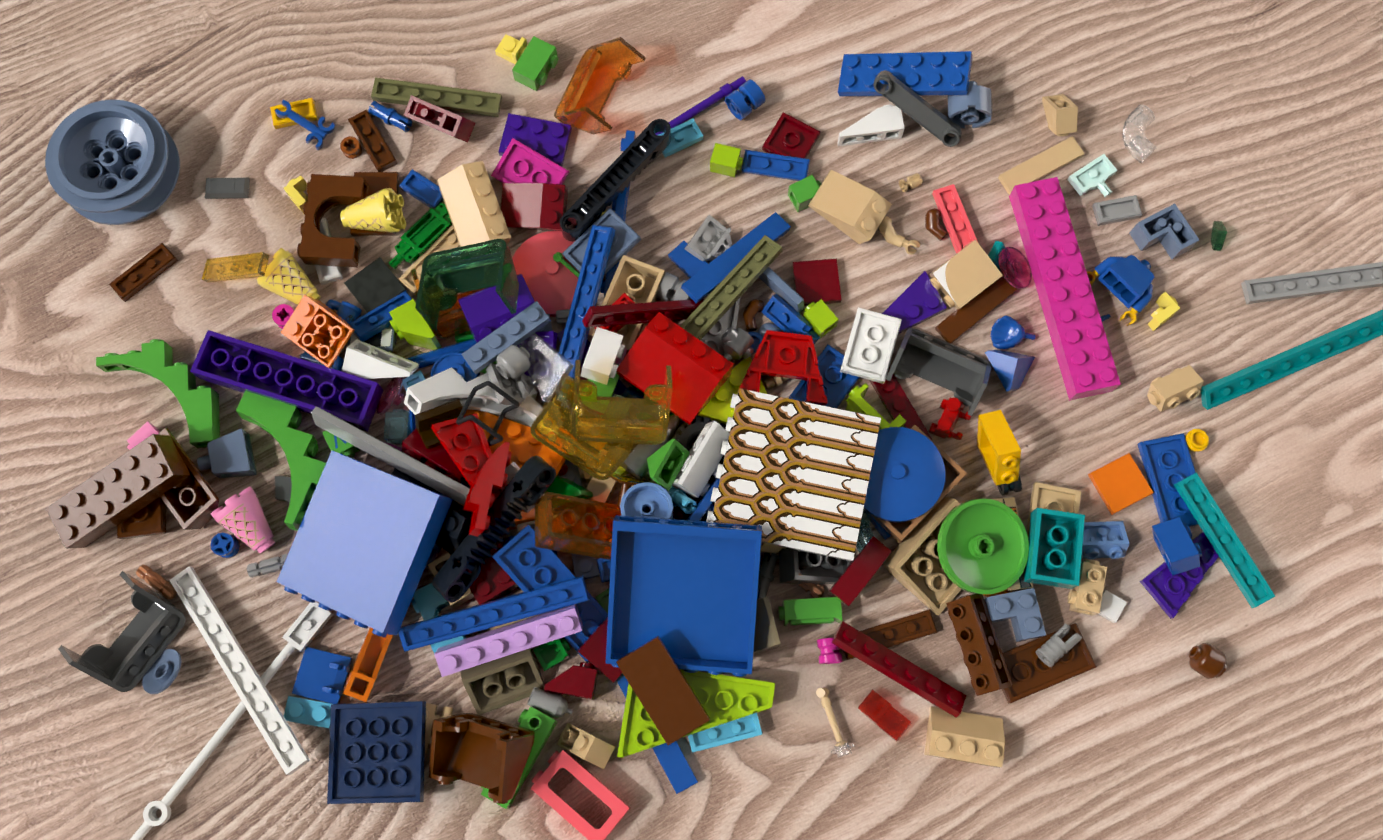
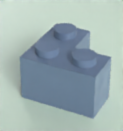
[1129,204,1199,259]
[984,588,1046,642]

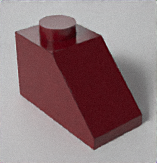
[544,662,599,700]

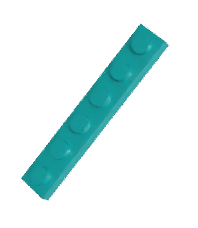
[1174,472,1275,608]

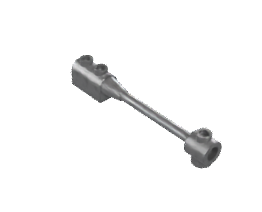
[617,326,754,480]

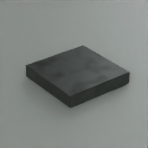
[344,257,407,313]

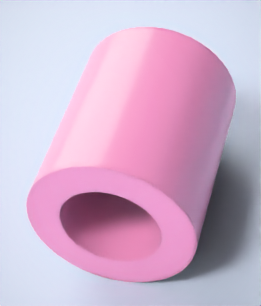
[127,421,160,450]

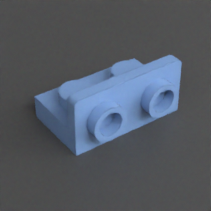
[1081,521,1130,560]

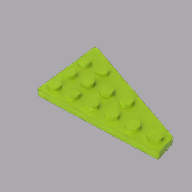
[617,669,775,758]

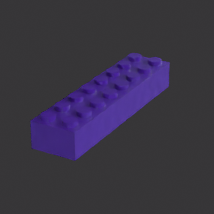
[190,330,384,432]

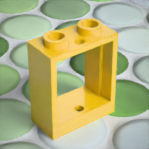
[977,410,1021,486]

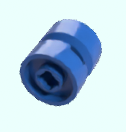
[725,79,766,120]

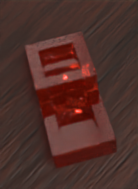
[858,689,912,742]

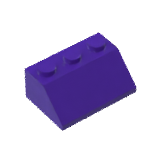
[458,274,535,343]

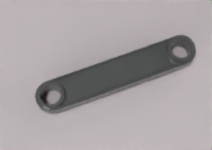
[874,70,962,147]

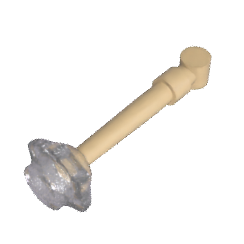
[816,687,855,758]

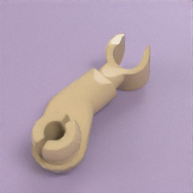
[878,216,921,255]

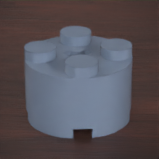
[947,81,992,129]

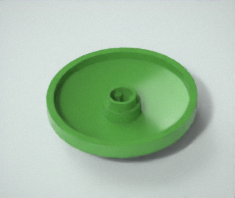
[937,499,1029,594]

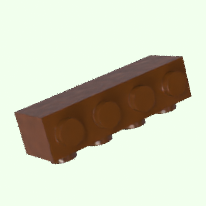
[946,594,1013,696]

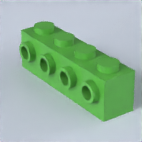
[481,706,558,809]

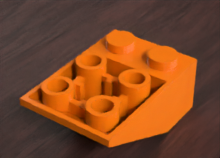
[281,295,354,368]

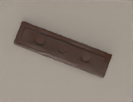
[935,273,1017,344]
[844,610,937,660]

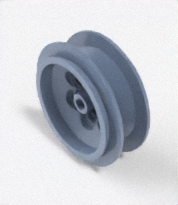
[45,100,180,225]

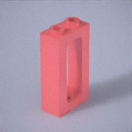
[530,750,631,840]

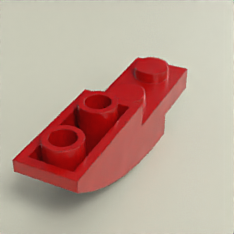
[464,441,512,537]

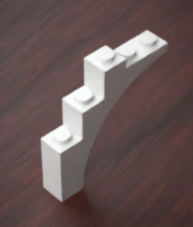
[404,367,560,436]

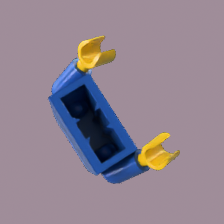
[1087,255,1155,326]

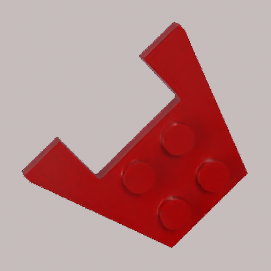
[738,330,827,406]

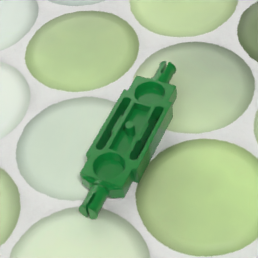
[388,203,452,269]

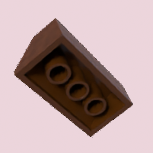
[159,428,219,530]

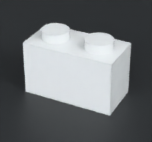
[581,327,625,385]

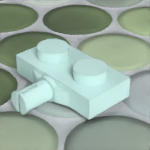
[1067,154,1117,198]

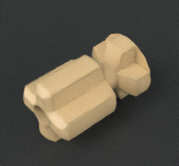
[899,173,923,192]

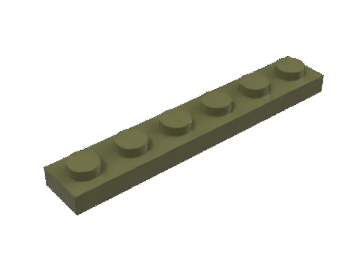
[371,77,502,117]
[680,235,783,340]

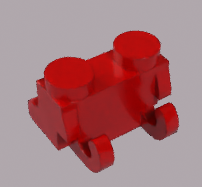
[929,397,972,440]

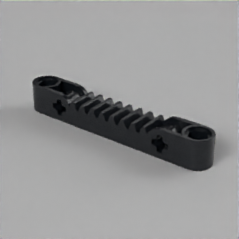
[560,119,671,242]
[432,456,556,603]

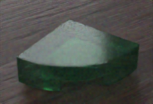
[1211,221,1227,251]

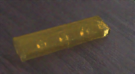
[201,252,269,282]

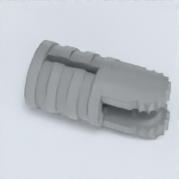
[1036,624,1082,667]

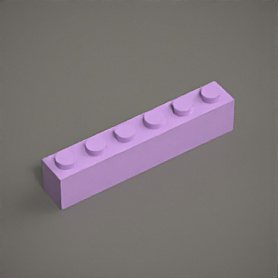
[434,604,583,677]

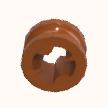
[340,136,362,159]

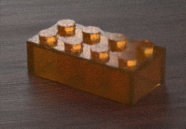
[535,492,621,560]

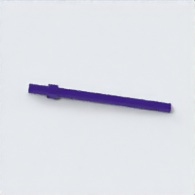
[656,76,746,135]

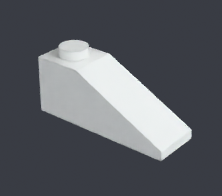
[837,104,905,146]
[342,339,419,379]

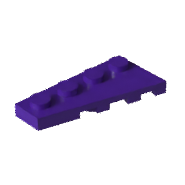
[1139,532,1219,619]

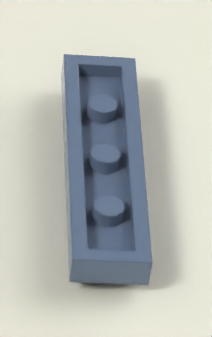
[462,301,551,374]

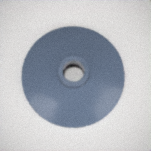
[142,649,181,694]

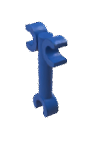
[275,100,335,150]

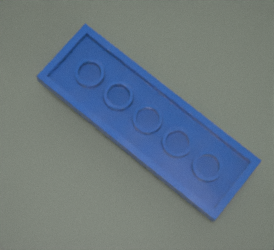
[838,51,973,96]
[492,524,608,663]

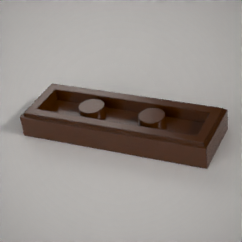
[348,109,398,172]
[109,243,178,302]

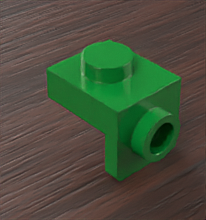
[533,637,571,671]

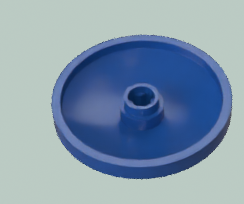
[864,427,945,522]

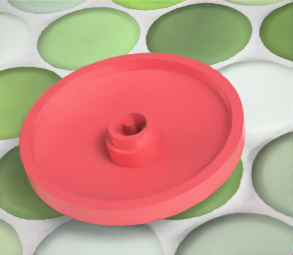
[509,231,580,317]

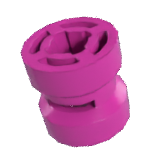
[817,638,843,664]

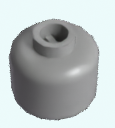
[495,345,531,379]

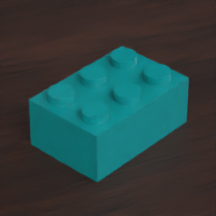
[1024,508,1085,589]

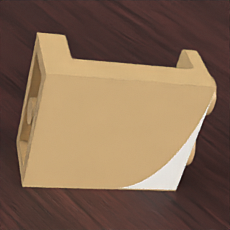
[929,240,1003,309]

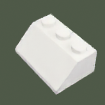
[672,421,729,498]

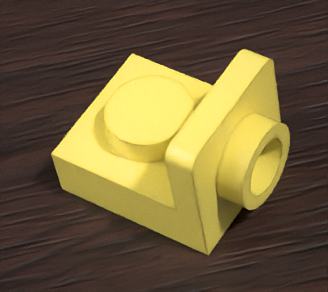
[495,34,528,64]
[283,176,308,214]
[1148,292,1180,331]

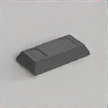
[205,177,250,199]

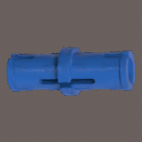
[368,101,413,132]

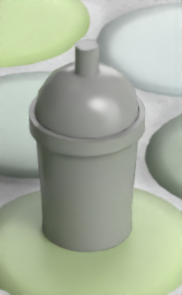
[527,687,573,718]

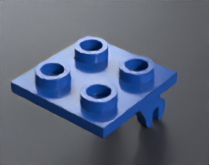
[292,647,352,704]

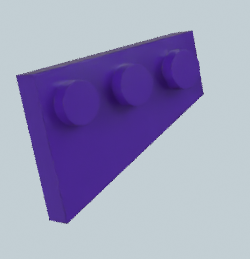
[882,271,947,334]

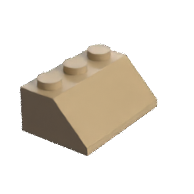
[924,706,1005,768]

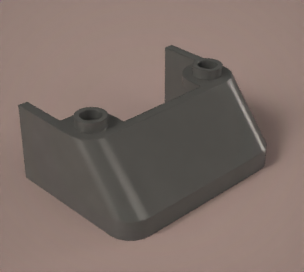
[886,328,992,416]
[59,571,186,692]

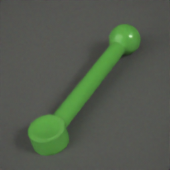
[553,252,580,278]

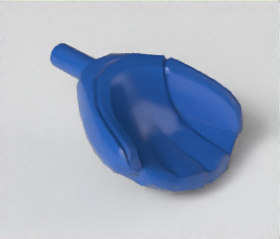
[990,315,1036,349]

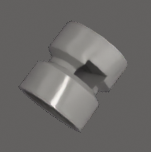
[656,272,692,302]

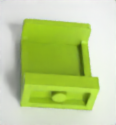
[845,383,906,430]

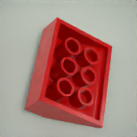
[616,312,734,425]

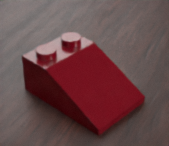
[501,183,568,231]

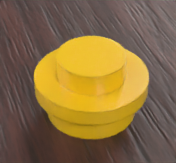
[1185,429,1209,452]

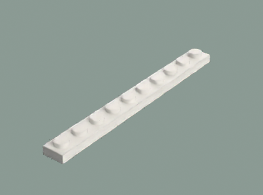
[170,566,310,775]

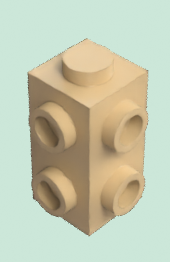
[1147,365,1204,412]
[1068,560,1107,616]

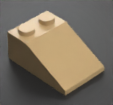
[808,170,892,244]

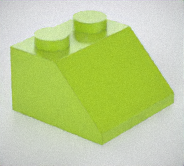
[389,299,442,350]

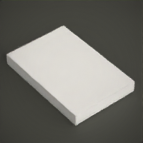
[840,307,902,384]

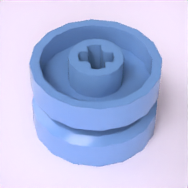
[620,482,674,519]

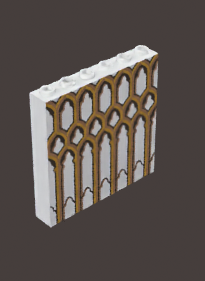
[706,388,881,561]

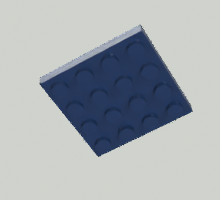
[327,701,426,804]

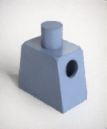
[197,429,257,478]

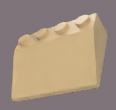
[882,497,962,616]

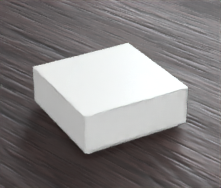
[1099,590,1127,623]

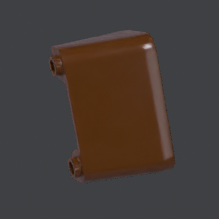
[429,713,535,804]

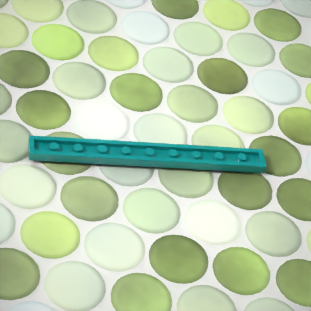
[1200,310,1383,410]

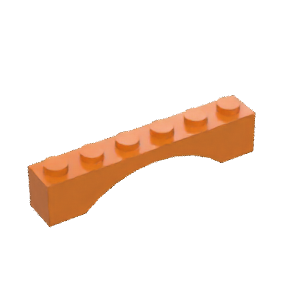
[343,628,393,702]

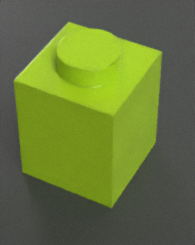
[710,143,744,178]
[803,299,839,340]

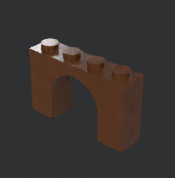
[297,174,369,268]

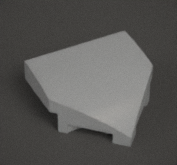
[685,215,732,261]
[486,363,539,405]

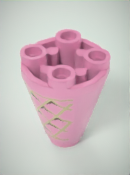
[211,486,276,554]

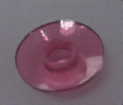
[999,247,1032,289]
[377,377,404,415]

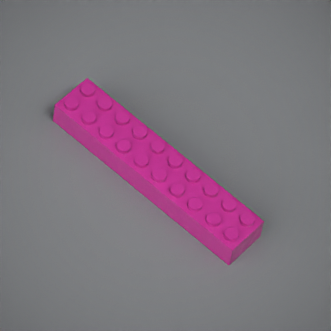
[1009,177,1121,401]

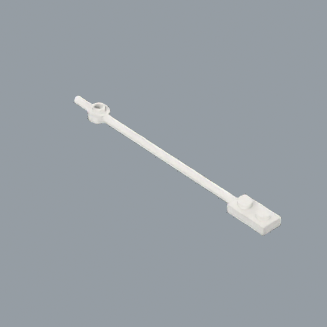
[130,601,333,840]

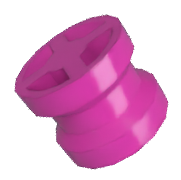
[272,304,294,329]

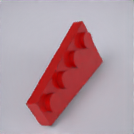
[431,413,505,502]

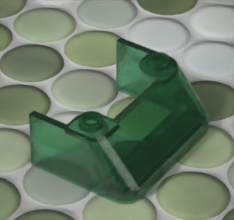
[415,239,519,330]

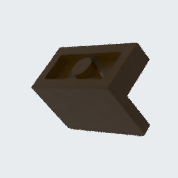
[415,399,463,449]

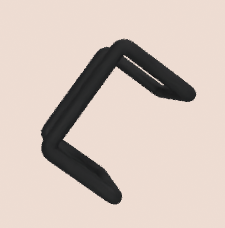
[456,381,520,446]

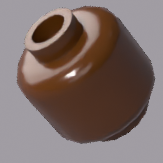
[1189,643,1227,679]

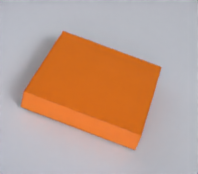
[1088,453,1154,515]

